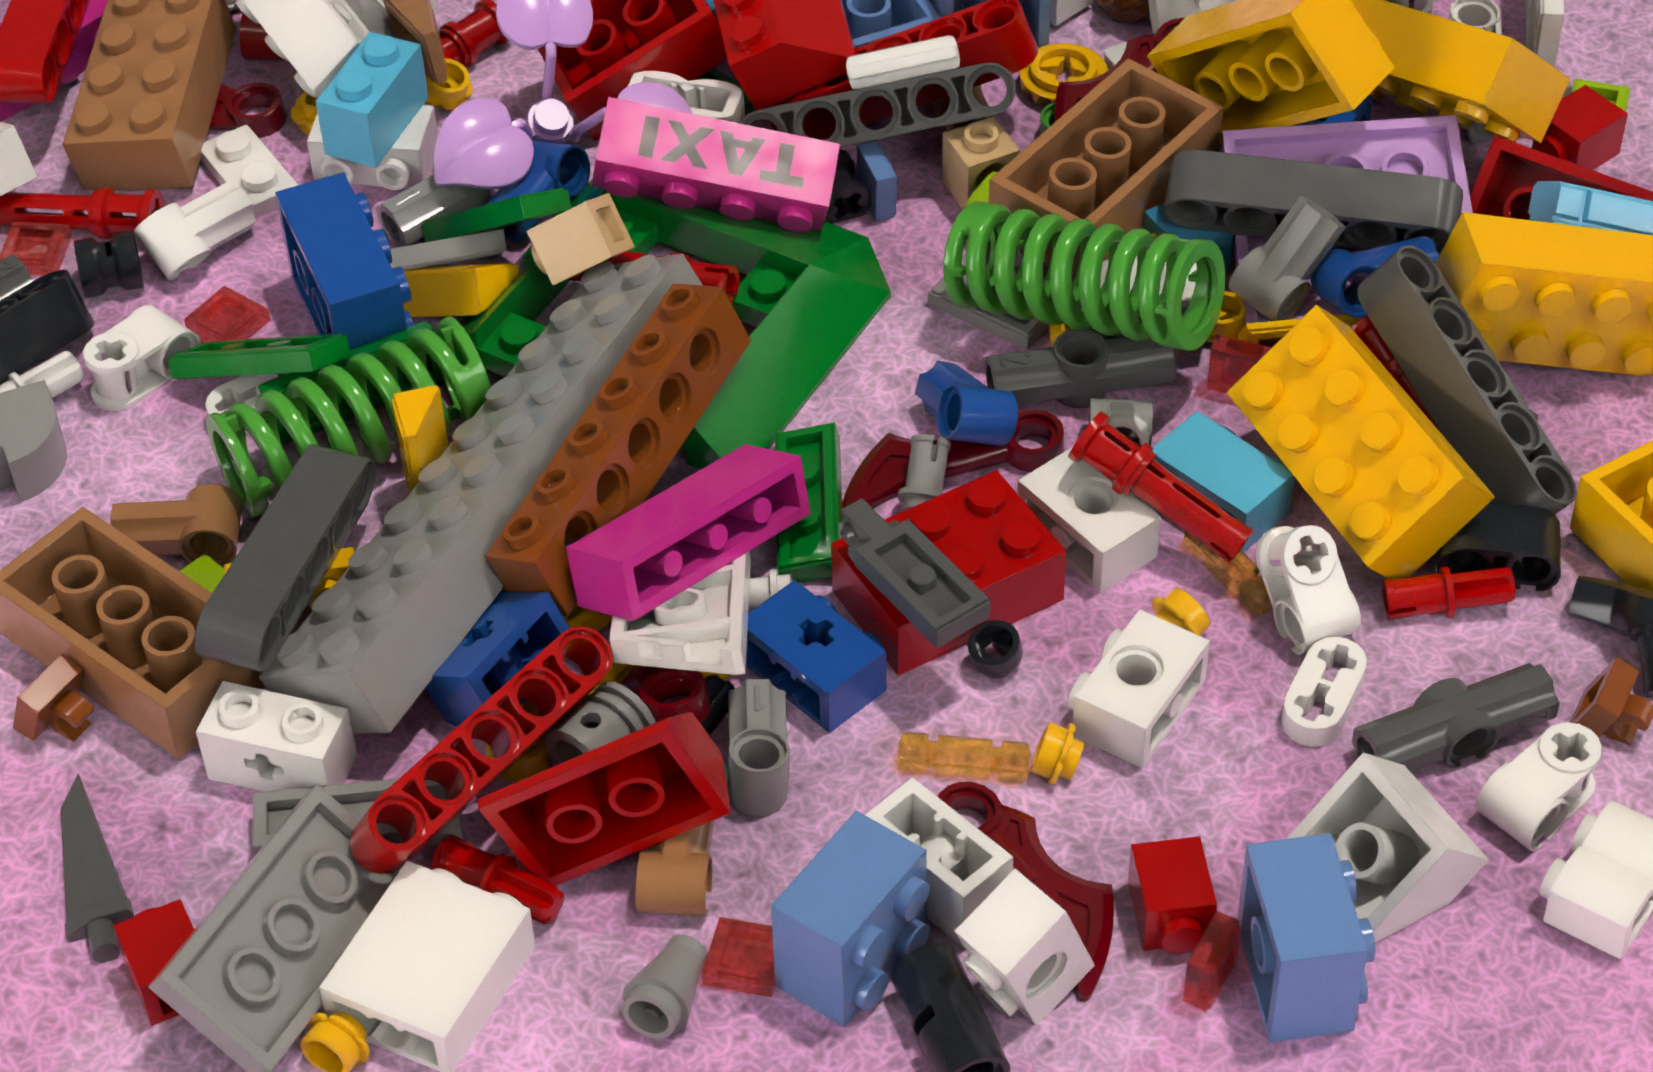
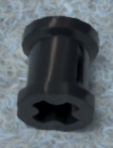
[826,149,871,224]

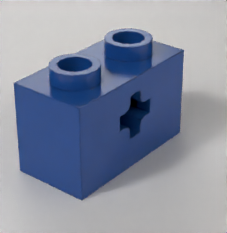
[746,580,887,733]
[425,591,570,726]

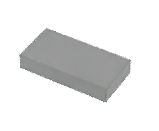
[390,229,507,271]

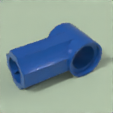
[487,140,590,243]
[1310,236,1439,318]
[915,361,1018,446]

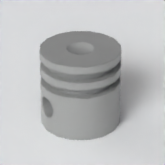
[545,681,656,766]

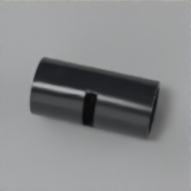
[890,943,1010,1072]

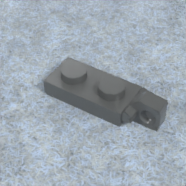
[840,498,991,648]

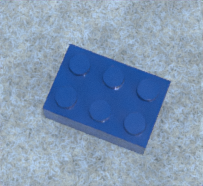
[275,172,414,350]

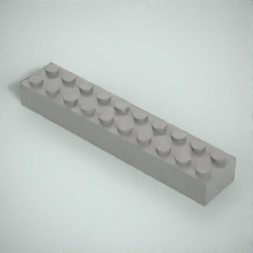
[259,253,703,734]

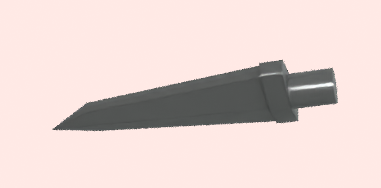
[61,773,134,963]

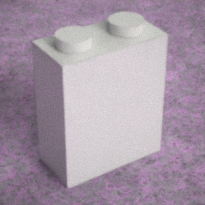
[319,860,535,1072]

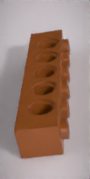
[484,284,751,616]

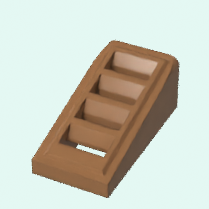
[383,0,448,84]

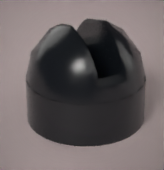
[968,620,1023,678]

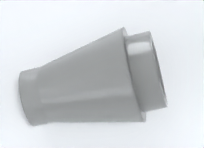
[622,934,708,1039]

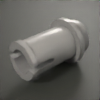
[897,434,951,511]

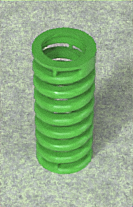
[943,201,1225,351]
[206,316,491,519]

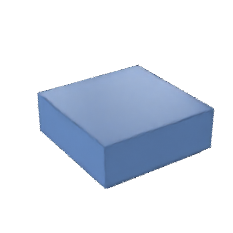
[856,141,897,222]

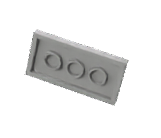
[148,784,401,1072]

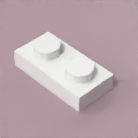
[200,125,298,218]

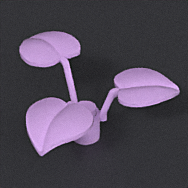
[433,0,692,190]

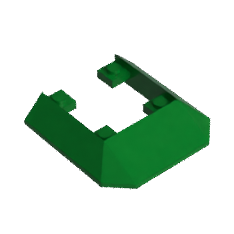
[453,179,891,469]

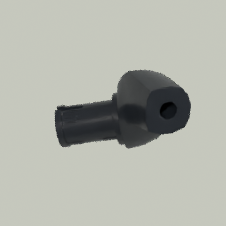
[1568,576,1653,698]

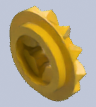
[1019,43,1108,104]

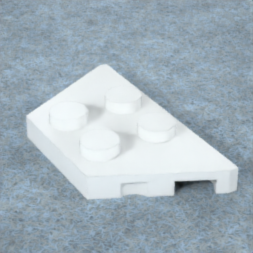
[609,551,751,675]

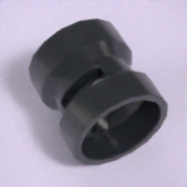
[74,230,144,298]

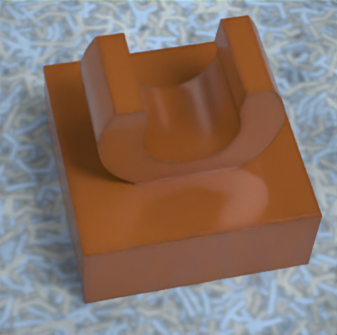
[13,653,94,742]
[1570,657,1653,745]

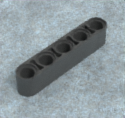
[740,63,1016,148]
[1164,150,1463,255]
[1357,246,1577,515]
[194,444,376,672]

